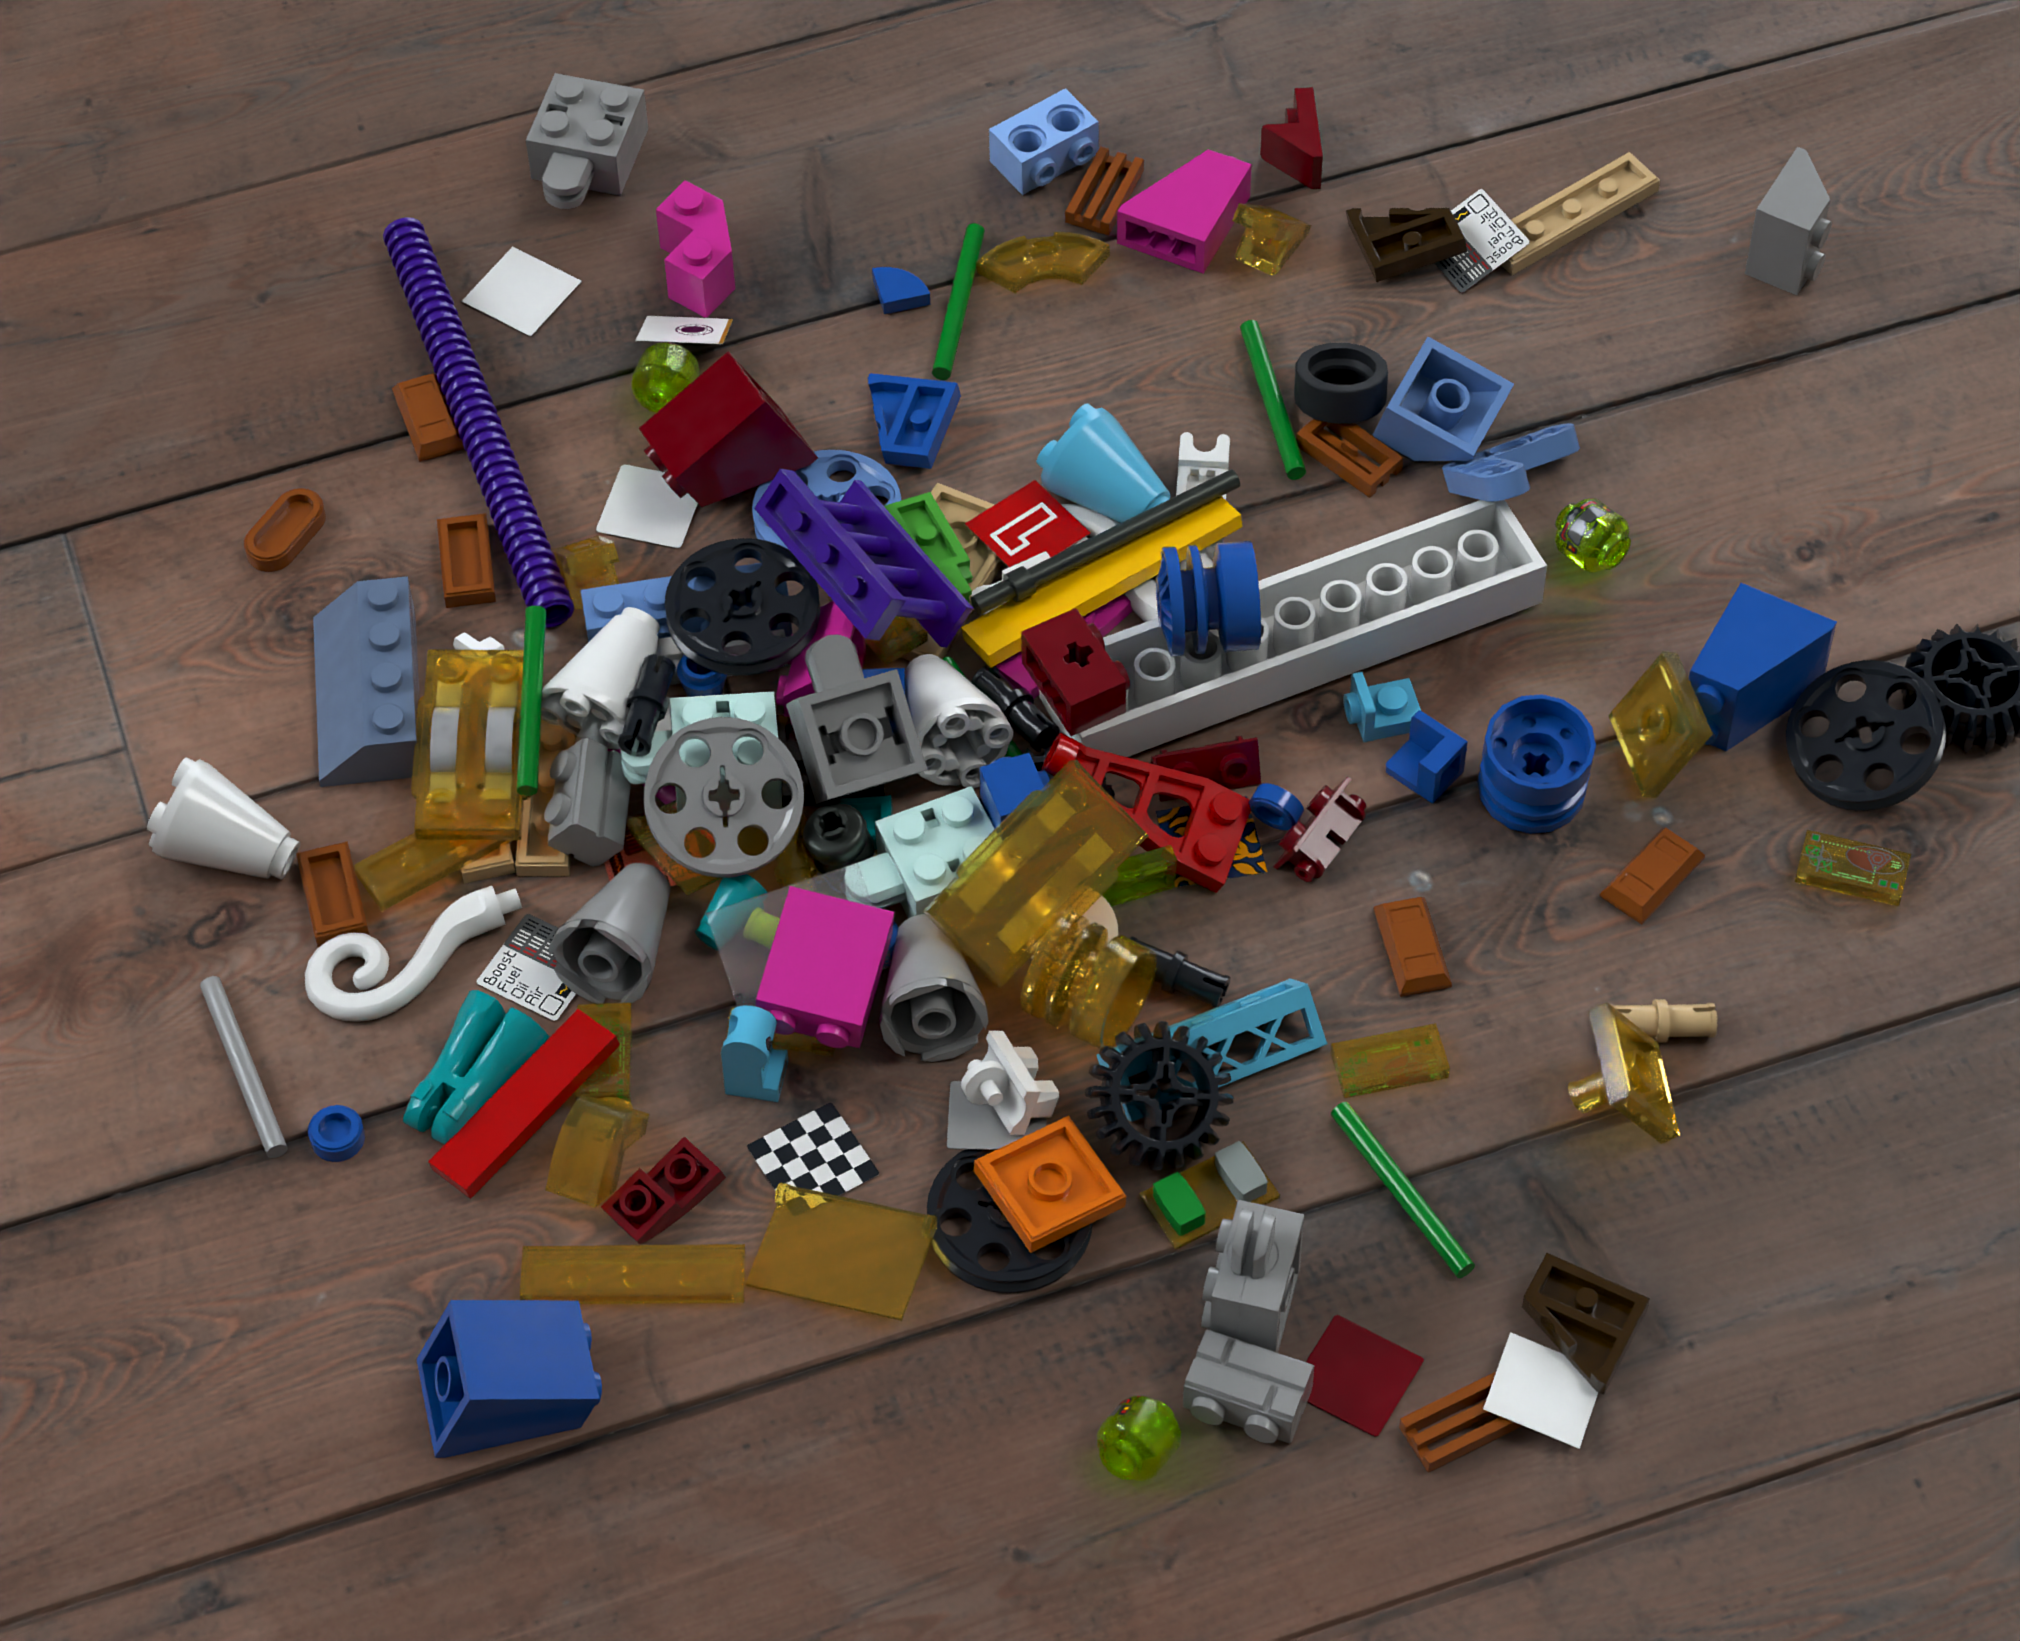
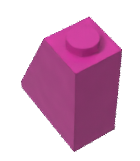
[1117,149,1252,274]

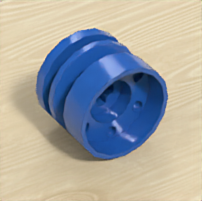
[1156,541,1261,657]
[1477,694,1596,834]

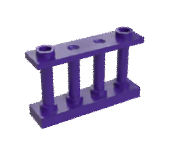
[754,469,973,648]

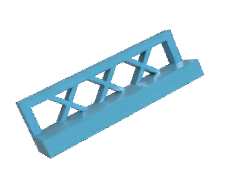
[1096,979,1327,1122]

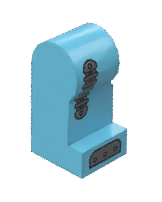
[721,1005,788,1102]

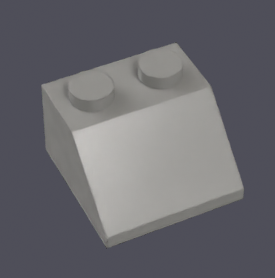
[1745,147,1832,295]

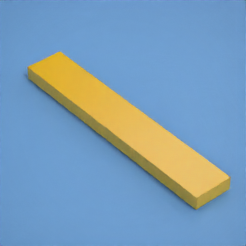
[961,496,1243,668]

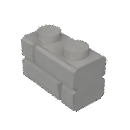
[544,738,631,867]
[1183,1329,1315,1444]

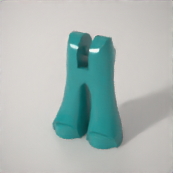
[403,990,549,1145]

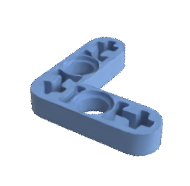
[1442,423,1580,502]

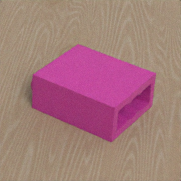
[755,886,894,1048]

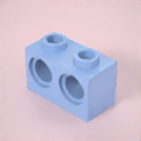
[989,88,1099,195]

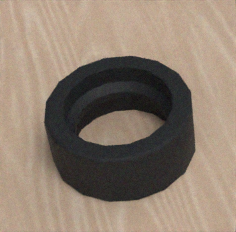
[1294,343,1388,424]

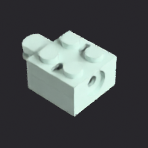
[621,691,782,816]
[845,786,1015,925]

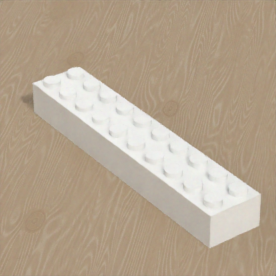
[1039,500,1547,757]

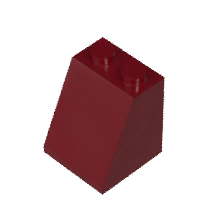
[639,351,818,507]

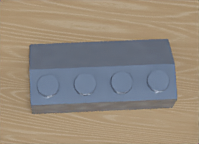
[313,576,424,787]

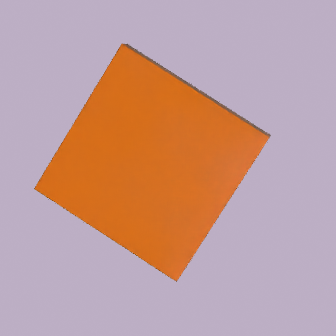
[974,1115,1127,1253]

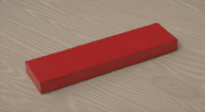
[428,1009,620,1199]

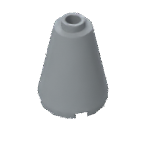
[549,863,671,1006]
[879,914,989,1062]

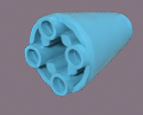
[1036,403,1170,523]

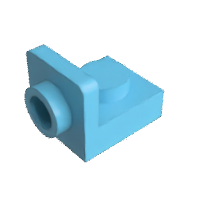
[1343,672,1421,742]

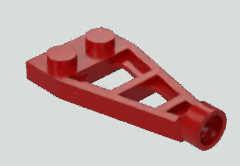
[1042,733,1251,893]

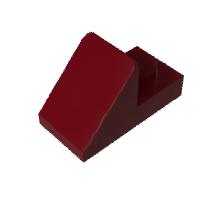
[1260,87,1323,189]

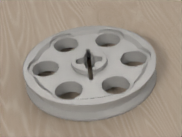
[644,717,804,878]

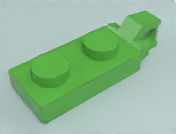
[884,492,973,603]

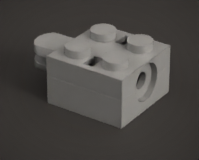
[526,73,649,209]
[786,634,927,804]
[1201,1200,1304,1353]

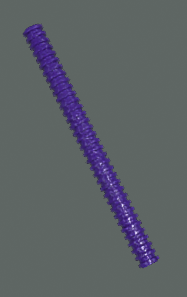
[383,217,574,628]

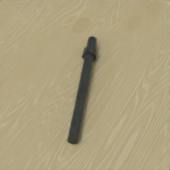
[970,469,1240,615]

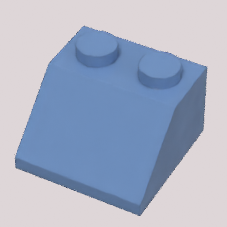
[1372,337,1514,461]

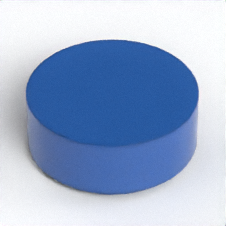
[1249,783,1304,830]
[308,1105,365,1162]

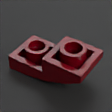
[601,1136,726,1245]

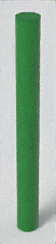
[932,223,985,380]
[1240,320,1306,480]
[516,606,546,796]
[1331,1102,1475,1278]

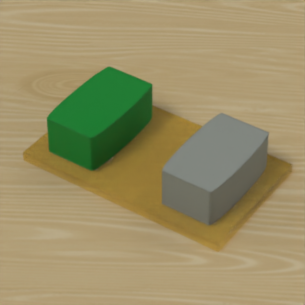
[1139,1141,1280,1250]

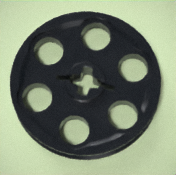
[665,538,820,676]
[1786,660,1946,811]
[927,1149,1093,1293]

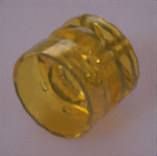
[1020,911,1157,1050]

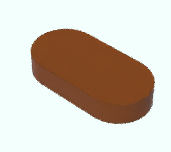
[244,488,326,572]

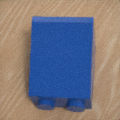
[1679,583,1837,751]
[416,1300,602,1458]

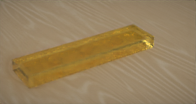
[520,1244,746,1304]

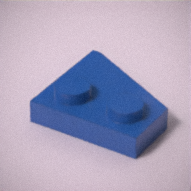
[868,373,961,469]

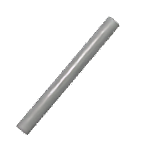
[200,976,288,1158]

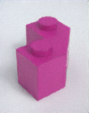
[656,180,735,318]

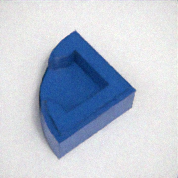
[872,267,931,314]

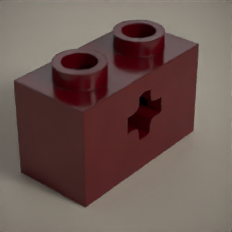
[1021,608,1130,737]

